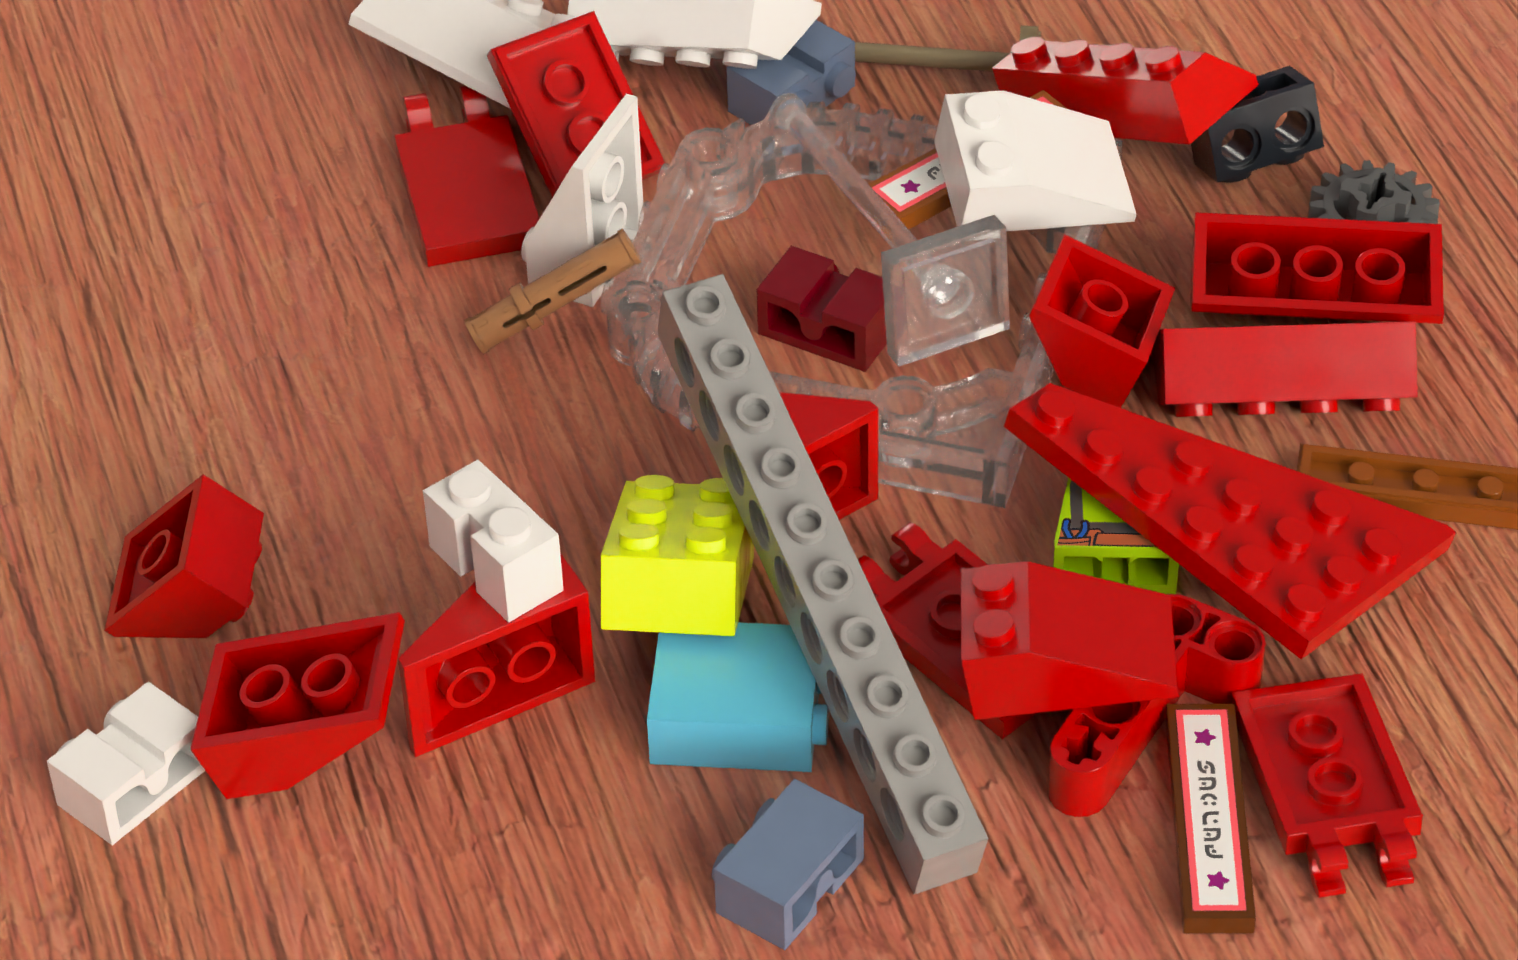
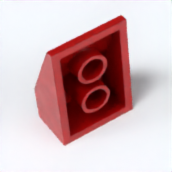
[398,553,595,758]
[961,561,1179,720]
[190,612,405,799]

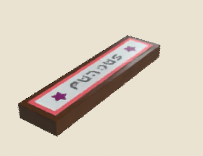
[1165,704,1256,934]

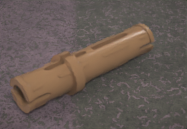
[464,228,642,354]

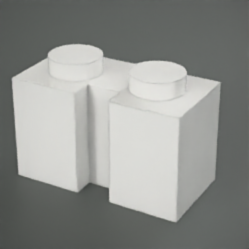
[423,460,563,623]
[47,681,205,845]

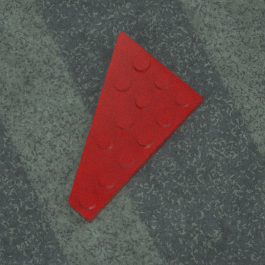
[1003,383,1456,660]

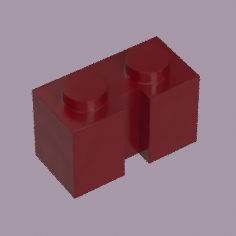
[756,245,899,372]

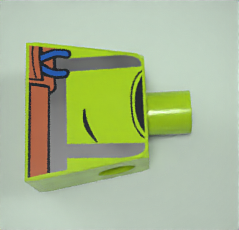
[1053,478,1179,594]

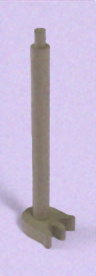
[855,25,1041,72]

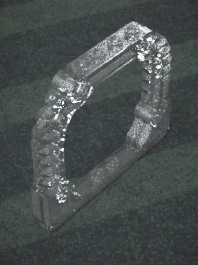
[601,101,1122,508]

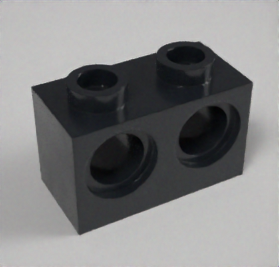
[1191,65,1324,183]

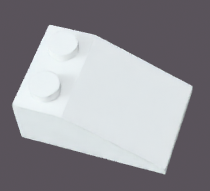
[934,90,1137,235]
[521,94,645,307]

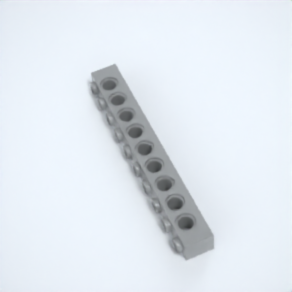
[657,274,989,895]

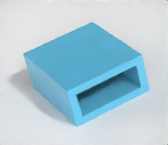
[647,622,829,772]

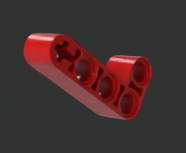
[1048,594,1266,817]

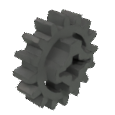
[1308,160,1440,224]

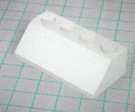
[348,0,576,109]
[567,0,822,69]

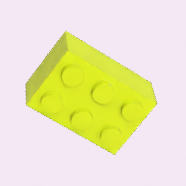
[601,475,754,636]

